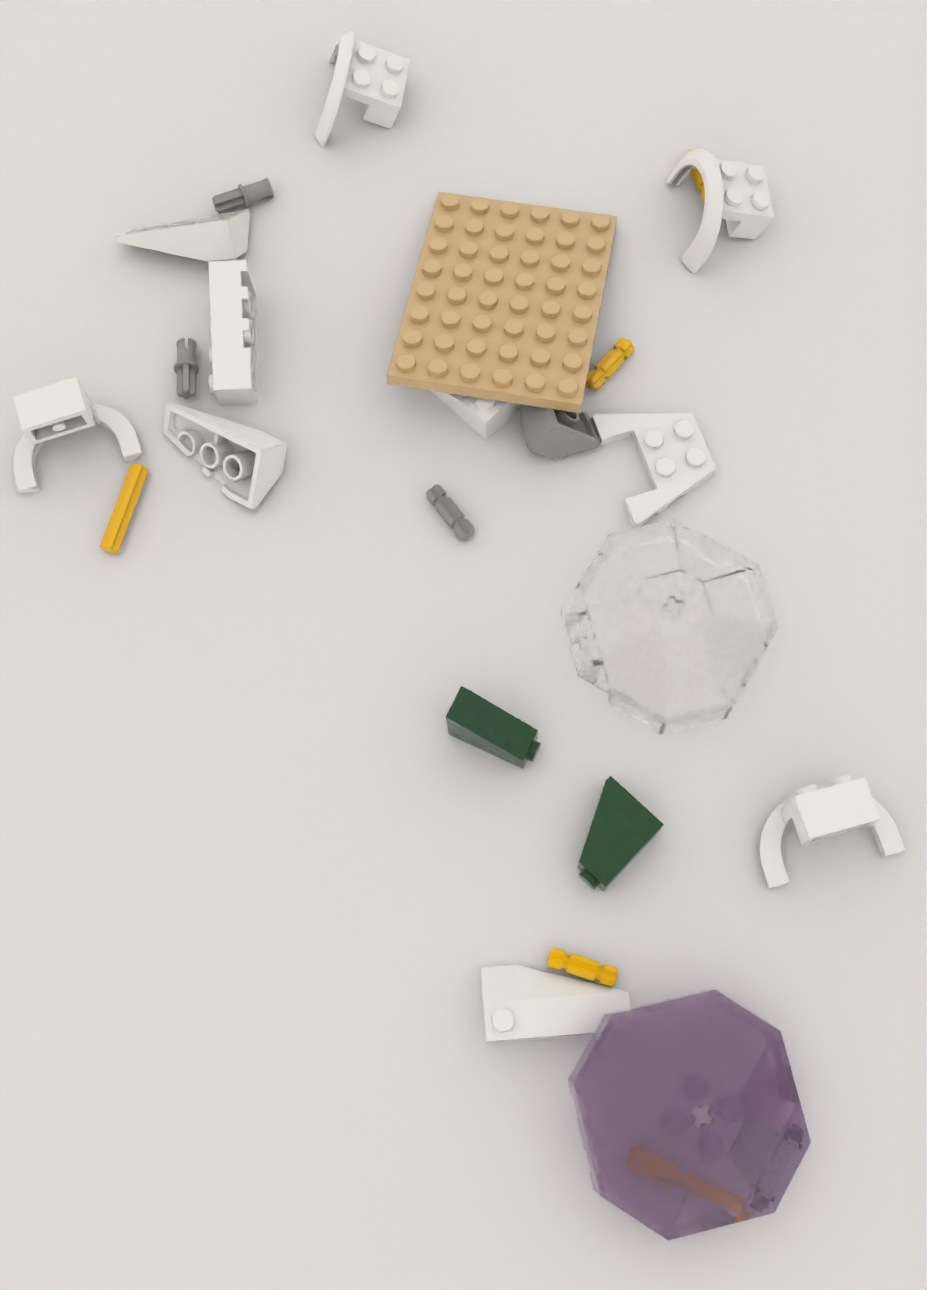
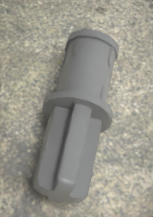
[212,178,274,214]
[174,338,199,399]

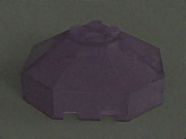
[568,990,811,1240]

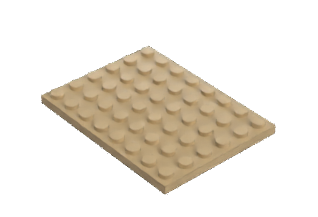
[386,192,617,413]

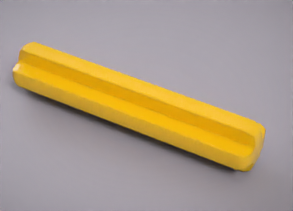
[100,463,149,554]

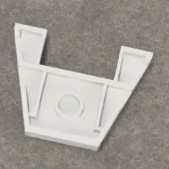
[591,413,716,529]

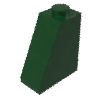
[446,686,541,769]
[577,776,664,892]

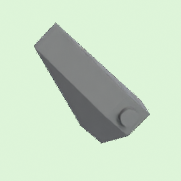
[520,404,601,459]

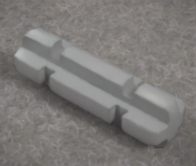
[426,484,475,541]

